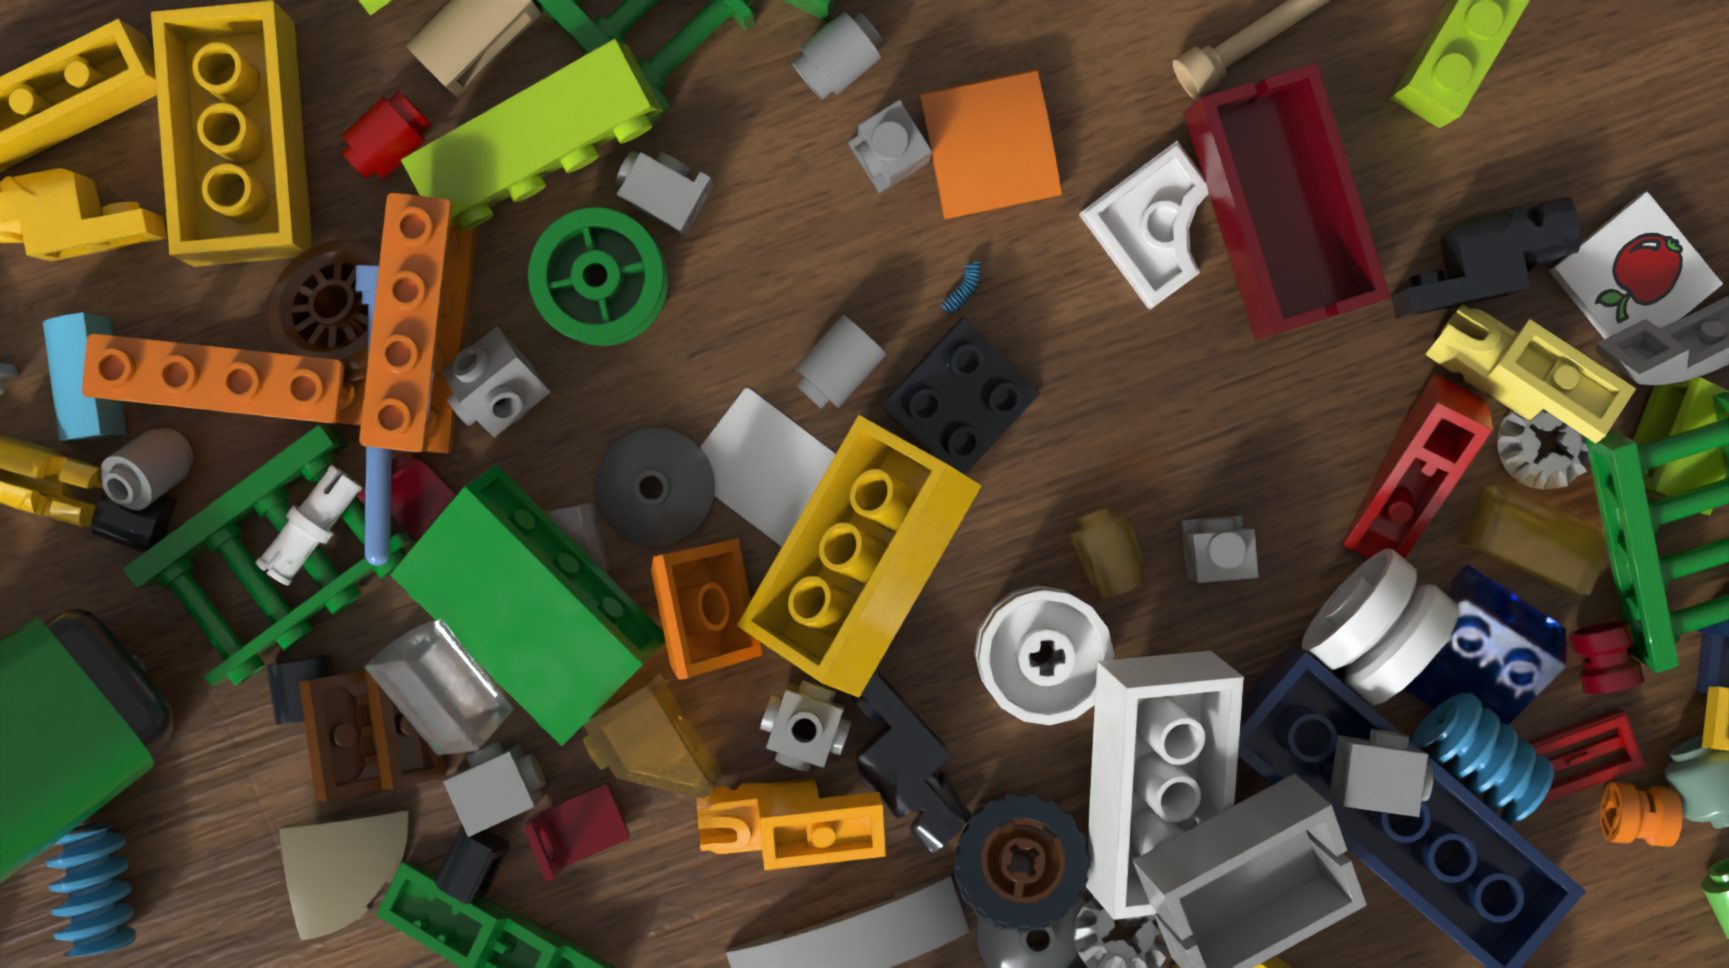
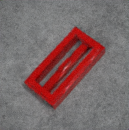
[1528,709,1646,806]

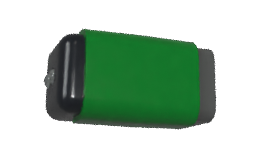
[0,609,173,884]

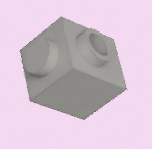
[1329,729,1433,817]
[443,741,546,837]

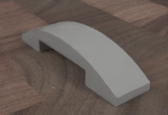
[1596,296,1729,385]
[726,874,970,968]

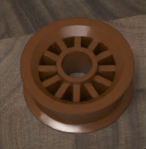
[268,240,380,382]

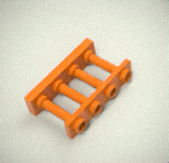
[359,193,479,454]
[82,334,366,426]

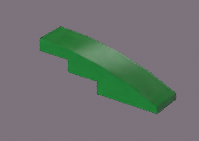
[376,861,617,968]

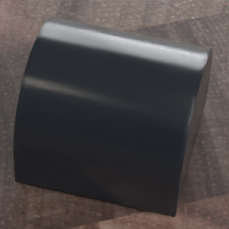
[91,490,178,553]
[266,654,333,725]
[434,825,510,904]

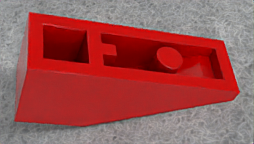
[1343,374,1493,559]

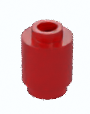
[341,90,433,180]

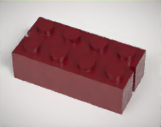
[1183,62,1391,341]

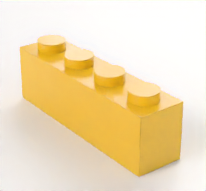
[0,18,157,172]

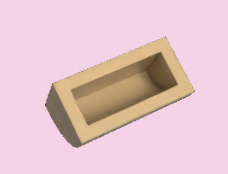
[405,0,541,98]

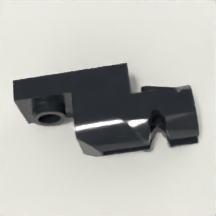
[1391,197,1581,319]
[851,668,972,854]

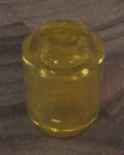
[1070,505,1146,599]

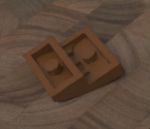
[299,659,447,802]

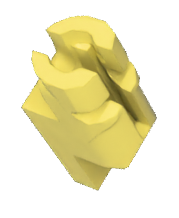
[1425,304,1636,443]

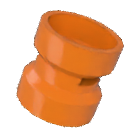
[1599,782,1683,847]

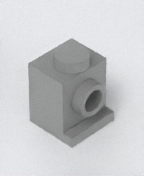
[848,100,932,194]
[616,151,715,237]
[1181,515,1259,583]

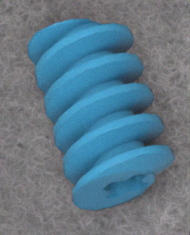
[1412,692,1554,823]
[46,822,137,957]

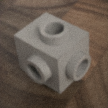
[441,326,551,438]
[760,679,851,771]

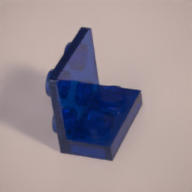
[1404,564,1567,725]

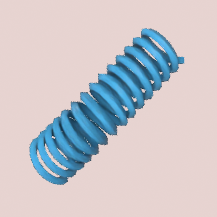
[940,260,982,314]

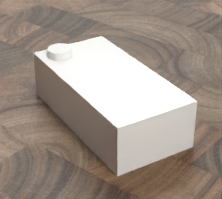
[1086,651,1244,920]

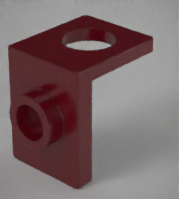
[357,453,458,541]
[523,783,631,882]

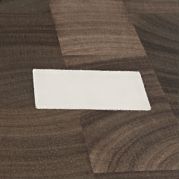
[700,388,836,547]

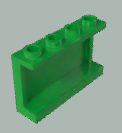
[390,464,666,746]

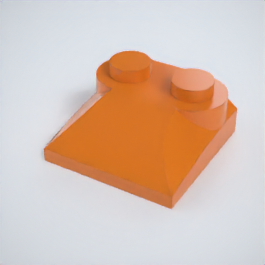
[651,538,763,680]

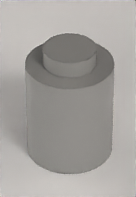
[794,315,887,409]

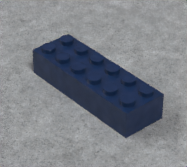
[1238,645,1586,968]

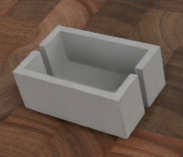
[1133,773,1367,968]

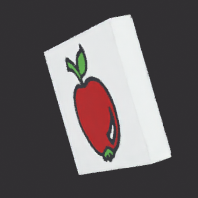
[1548,191,1723,339]

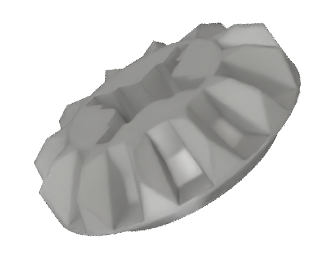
[1497,409,1589,490]
[1074,897,1168,968]

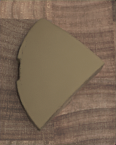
[279,809,411,940]

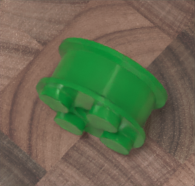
[528,208,669,346]

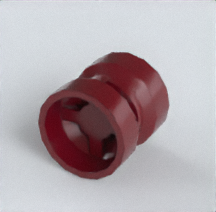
[1569,620,1645,694]

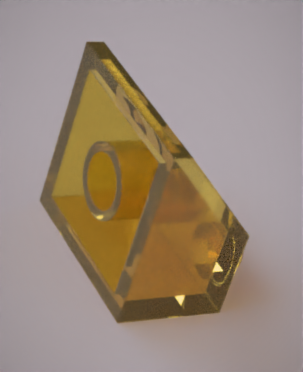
[583,673,722,798]

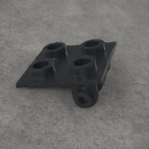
[880,316,1040,475]

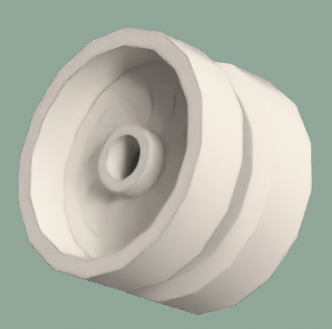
[1302,549,1459,706]
[974,585,1115,725]

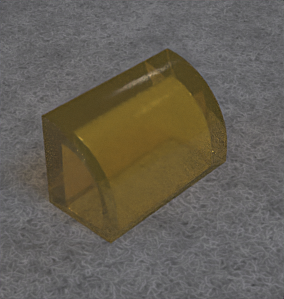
[1461,479,1605,596]

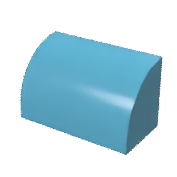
[43,312,127,443]

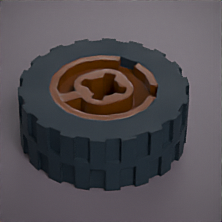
[954,794,1090,933]

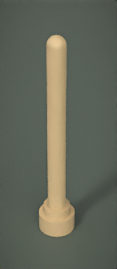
[1173,0,1331,101]

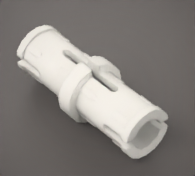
[256,464,364,586]

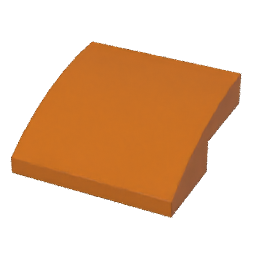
[919,69,1062,219]

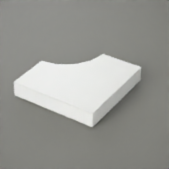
[1079,141,1209,310]

